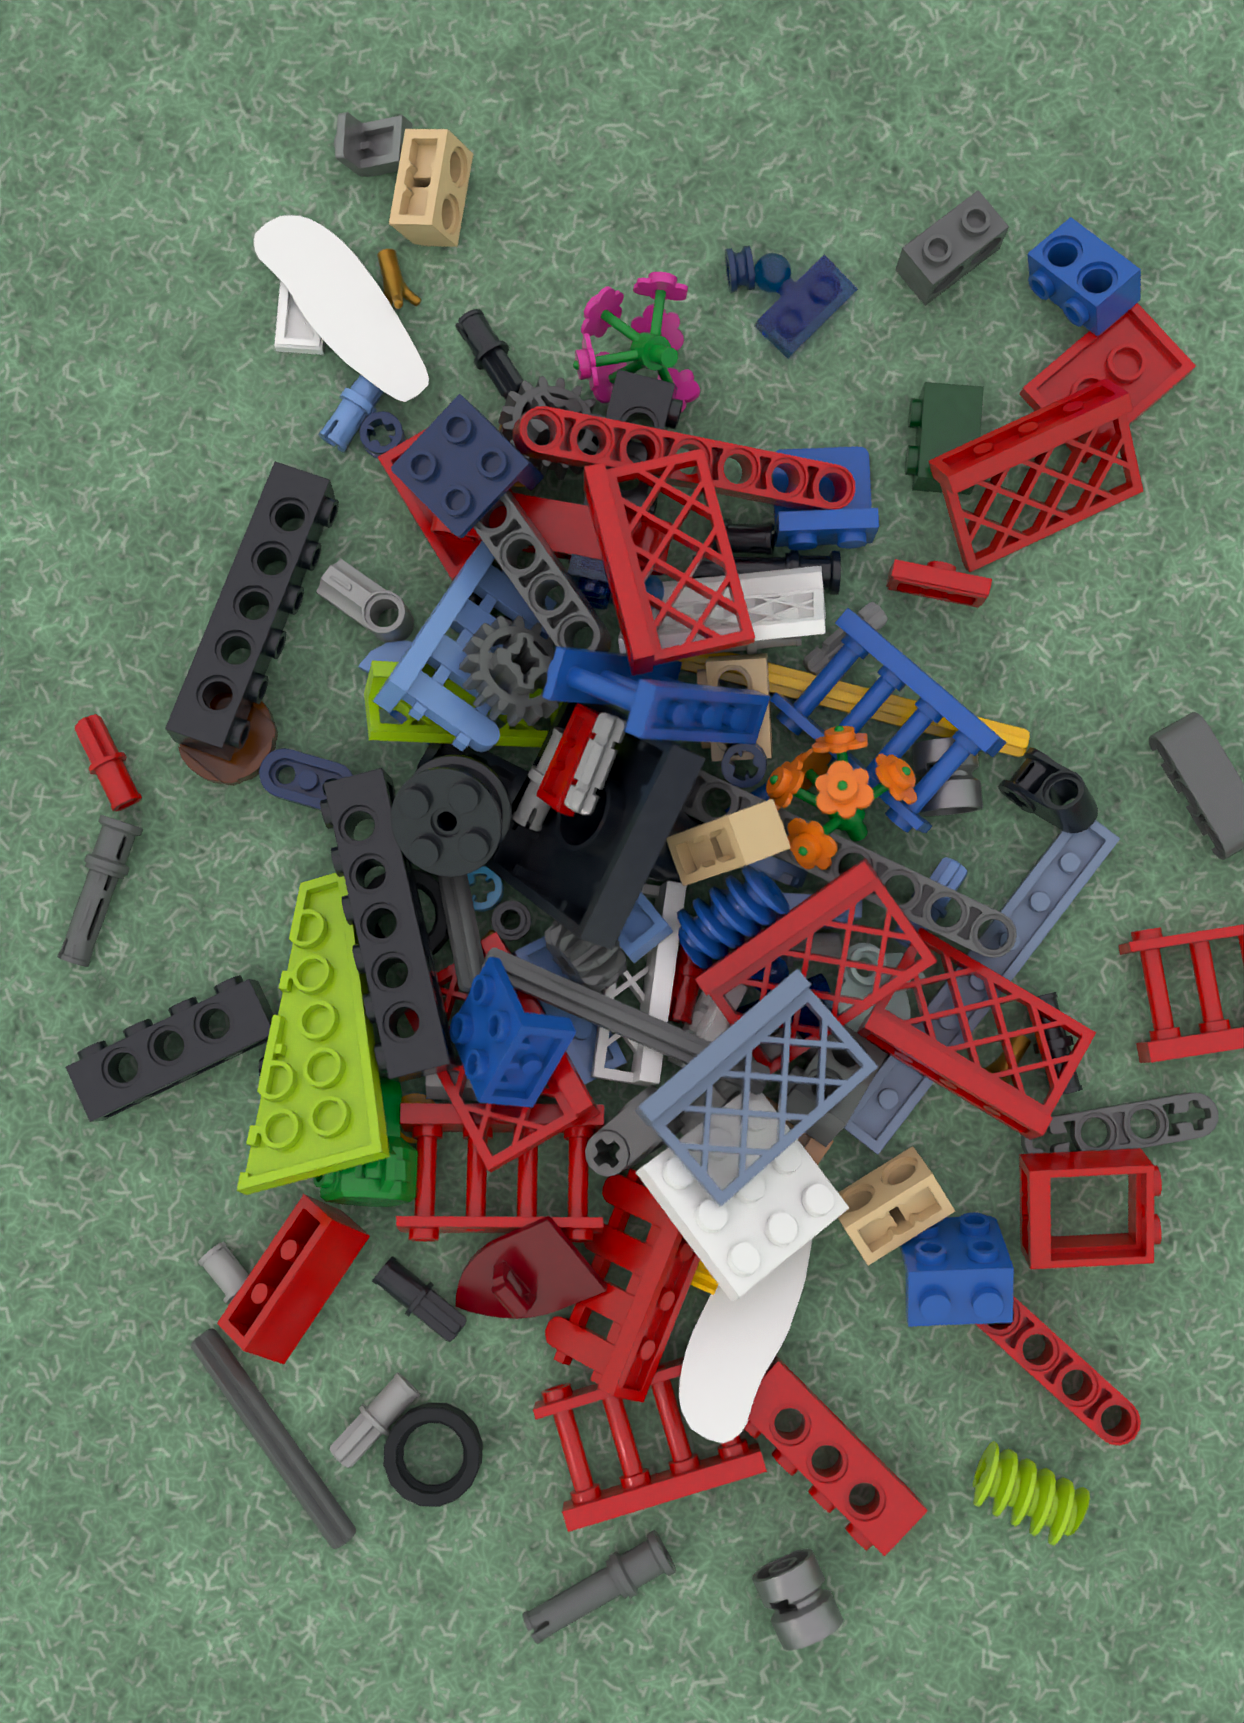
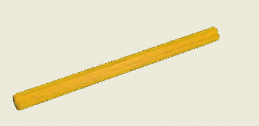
[678,652,1030,758]

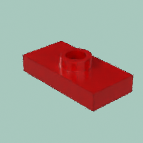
[886,559,992,608]
[536,703,600,817]

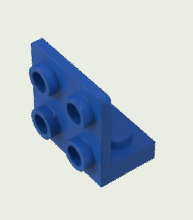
[450,957,577,1107]

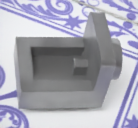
[334,112,413,177]

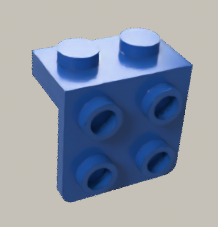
[772,446,879,550]
[900,1212,1014,1327]

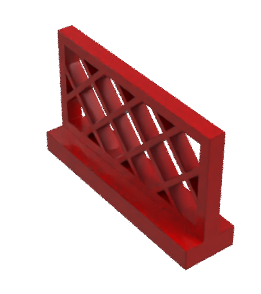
[929,378,1144,572]
[584,448,755,676]
[695,857,937,1074]
[856,927,1096,1140]
[405,932,601,1173]

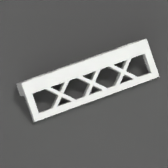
[591,881,687,1087]

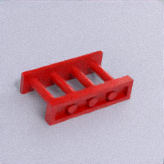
[1118,924,1244,1063]
[396,1103,604,1243]
[533,1357,767,1532]

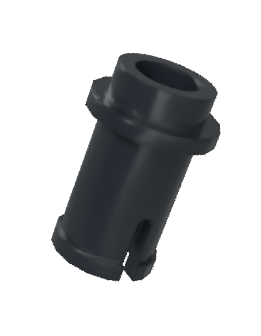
[712,518,775,555]
[491,900,532,941]

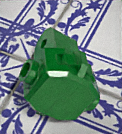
[313,1076,418,1207]

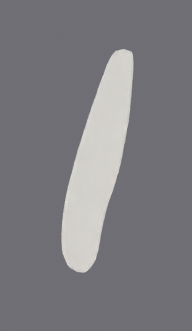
[254,215,429,402]
[679,1239,812,1444]

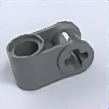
[585,1085,685,1176]

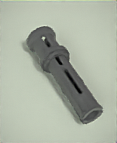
[57,815,143,967]
[522,1530,676,1644]

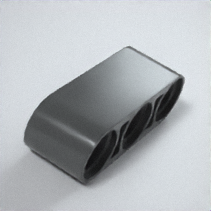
[1149,712,1244,860]

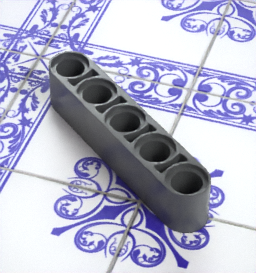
[473,489,611,652]

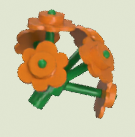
[766,725,917,870]

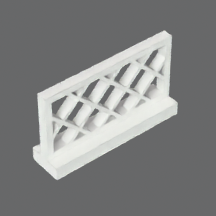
[618,566,826,654]

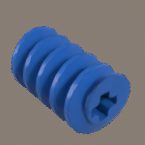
[676,865,790,969]

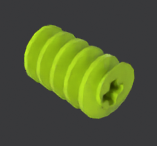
[973,1441,1090,1546]

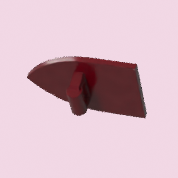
[455,1216,607,1319]

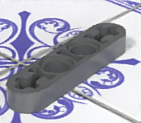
[1021,1093,1219,1154]

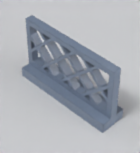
[635,969,878,1207]

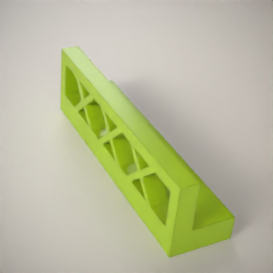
[364,660,563,747]

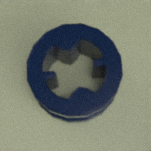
[725,246,755,293]
[359,411,405,459]
[721,743,767,788]

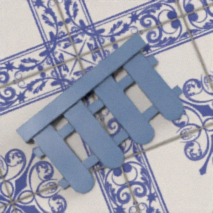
[373,540,557,752]

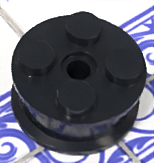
[391,755,512,877]

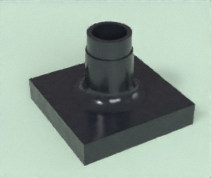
[485,702,705,950]

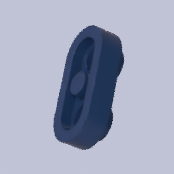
[259,748,354,811]

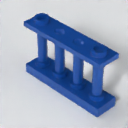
[770,608,1007,833]
[542,646,770,744]

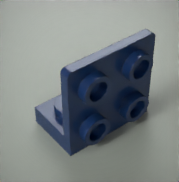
[391,393,545,538]

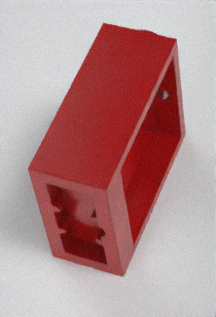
[1019,1148,1162,1269]

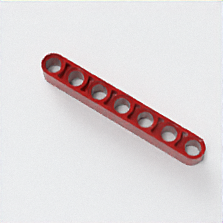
[512,406,856,511]

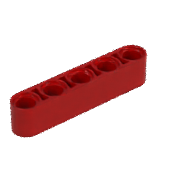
[431,492,673,576]
[975,1296,1141,1446]

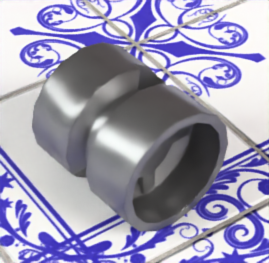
[912,737,983,816]
[752,1549,844,1651]

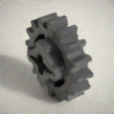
[498,376,604,480]
[459,616,561,727]

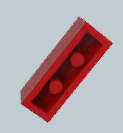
[217,1194,370,1365]

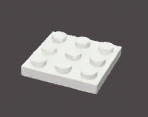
[636,1092,849,1302]

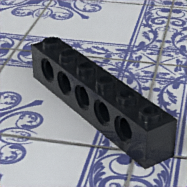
[165,461,339,761]
[320,768,459,1083]

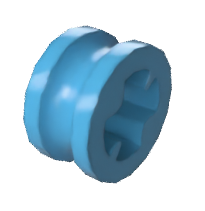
[467,866,504,912]

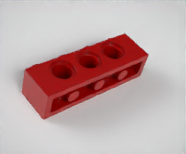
[744,1356,928,1556]

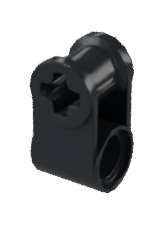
[998,747,1098,833]

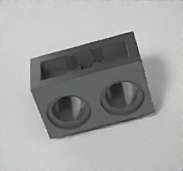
[895,190,1009,306]
[776,1025,887,1147]

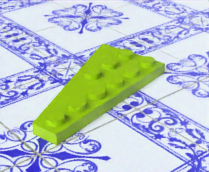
[237,873,390,1195]

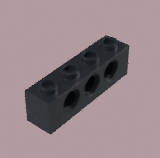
[568,369,683,577]
[65,975,274,1122]

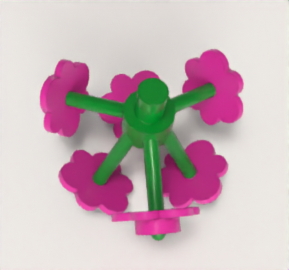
[573,272,701,412]

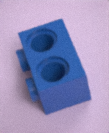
[1027,217,1141,337]

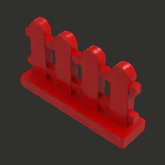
[545,1168,700,1403]

